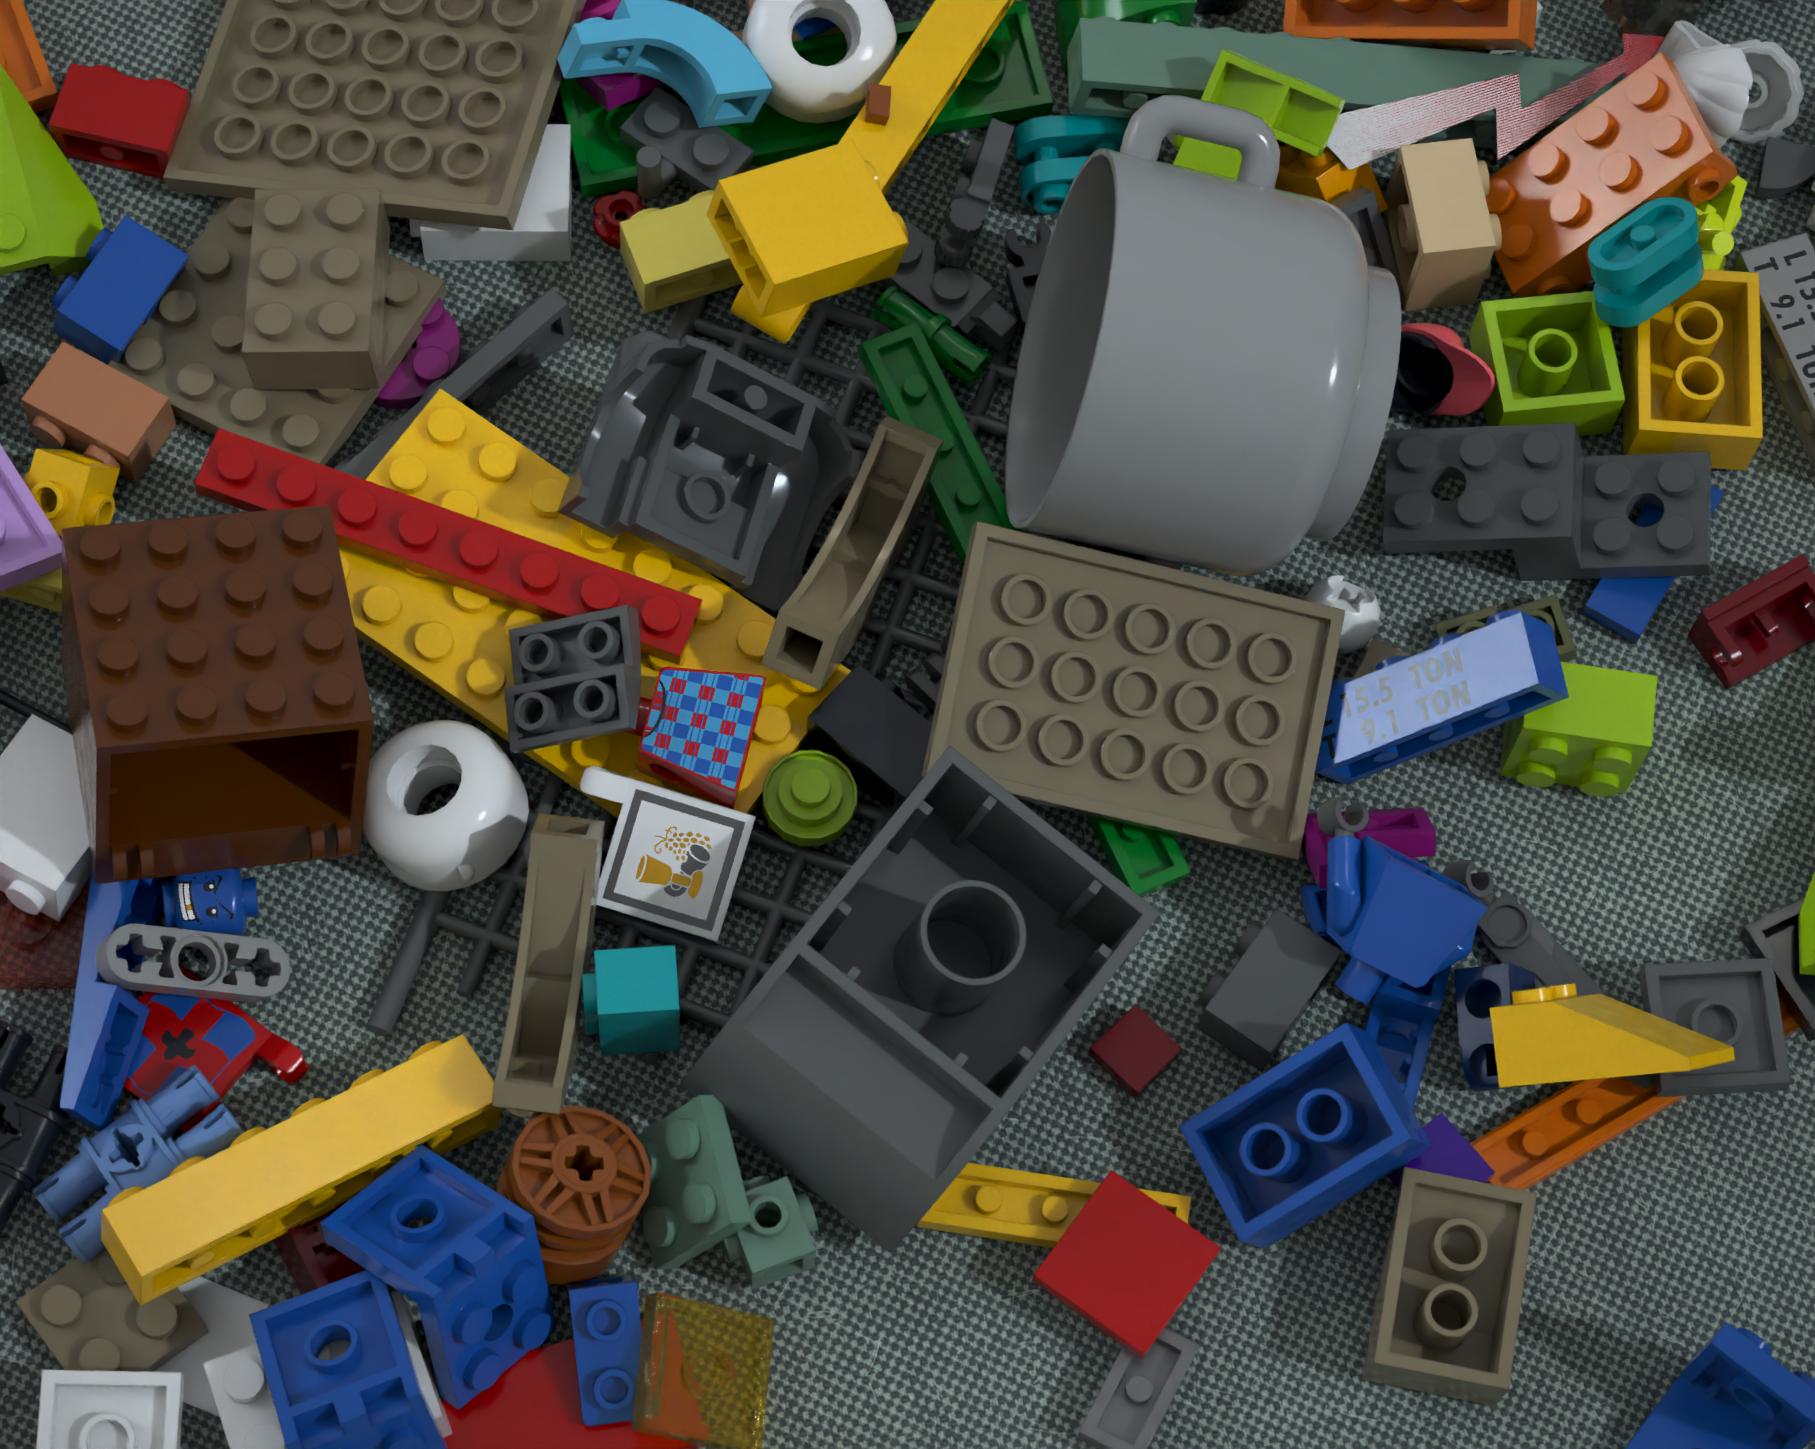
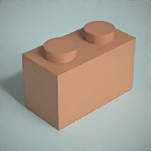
[21,341,176,483]

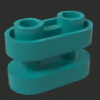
[1013,114,1130,214]
[1588,197,1704,328]

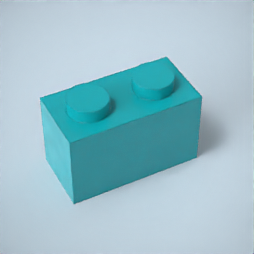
[582,945,680,1055]

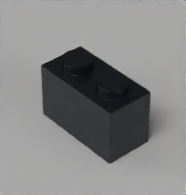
[806,664,933,814]

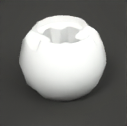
[1303,575,1381,654]

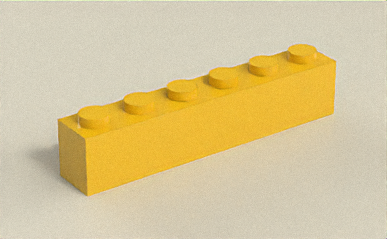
[101,1034,502,1306]

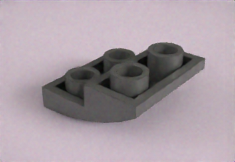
[504,605,641,753]

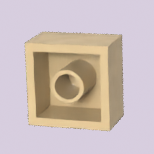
[1383,138,1502,311]

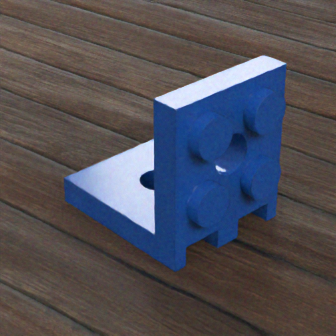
[321,1144,556,1410]
[249,1270,449,1449]
[1624,1322,1815,1449]

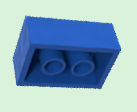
[1179,1022,1433,1249]

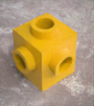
[22,448,120,541]

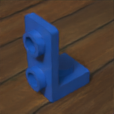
[568,1274,651,1426]

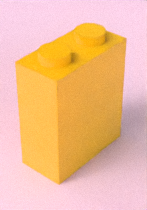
[706,140,909,318]

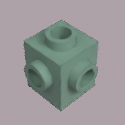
[721,1176,818,1290]

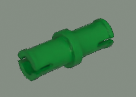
[871,286,993,388]

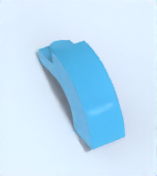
[557,0,772,128]

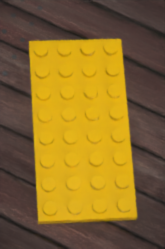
[338,388,851,818]

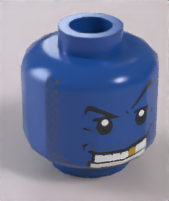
[161,868,259,947]

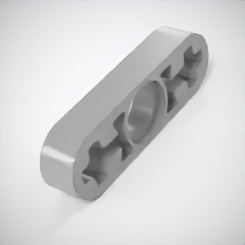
[95,924,290,1003]

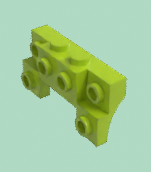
[1173,49,1347,179]

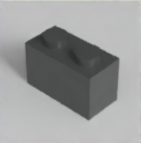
[1197,908,1342,1072]

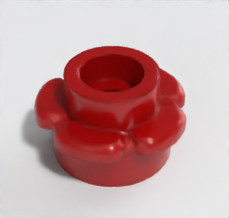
[592,190,649,249]

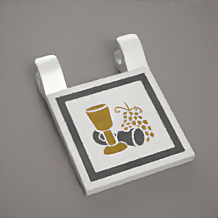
[580,765,756,942]

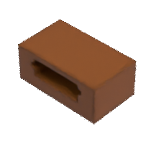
[865,83,891,126]

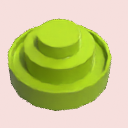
[763,750,857,846]

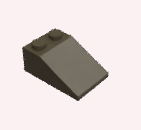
[1362,1167,1537,1406]

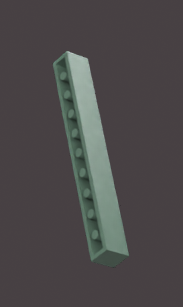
[1067,16,1626,151]

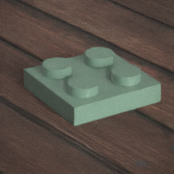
[636,1095,753,1270]

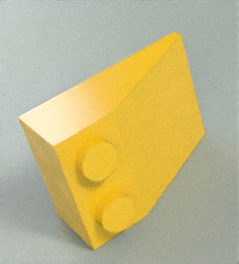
[1490,983,1735,1088]

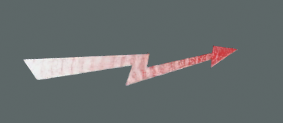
[1327,33,1665,170]

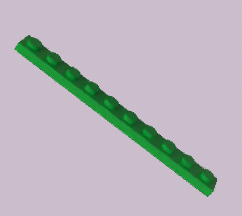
[858,322,1191,898]

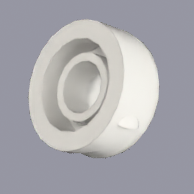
[742,0,897,124]
[362,720,529,892]

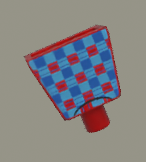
[624,667,767,809]

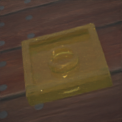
[632,1292,774,1449]

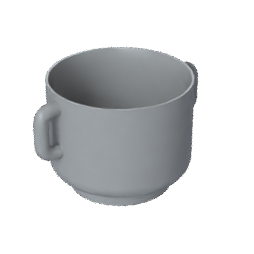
[1004,95,1401,576]

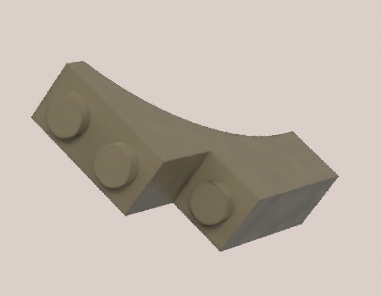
[761,416,944,690]
[492,813,605,1118]

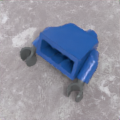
[1317,797,1494,1004]

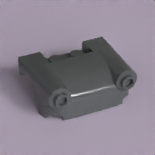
[557,332,861,618]

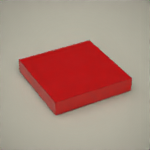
[1032,1170,1221,1359]

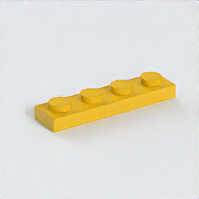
[917,1163,1191,1248]

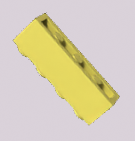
[620,190,742,313]

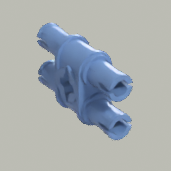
[31,1064,245,1265]

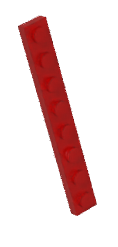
[194,428,702,665]

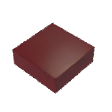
[1088,1004,1182,1099]

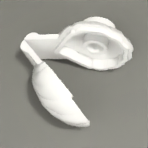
[1653,20,1804,149]

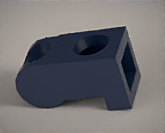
[1455,962,1535,1092]

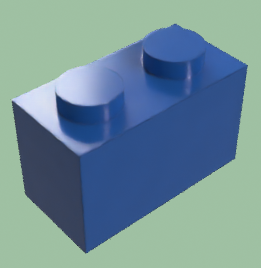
[51,215,189,365]

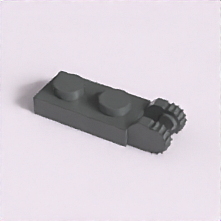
[934,118,1014,268]

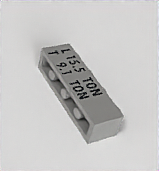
[1731,233,1815,469]

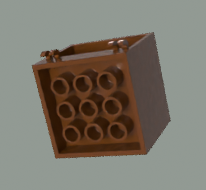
[62,505,374,884]

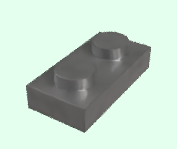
[1077,1328,1200,1449]

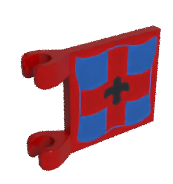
[123,963,309,1134]

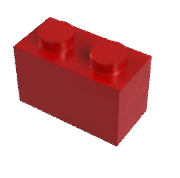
[48,63,191,180]

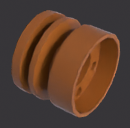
[493,1105,652,1286]

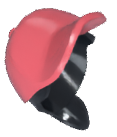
[1390,323,1495,416]

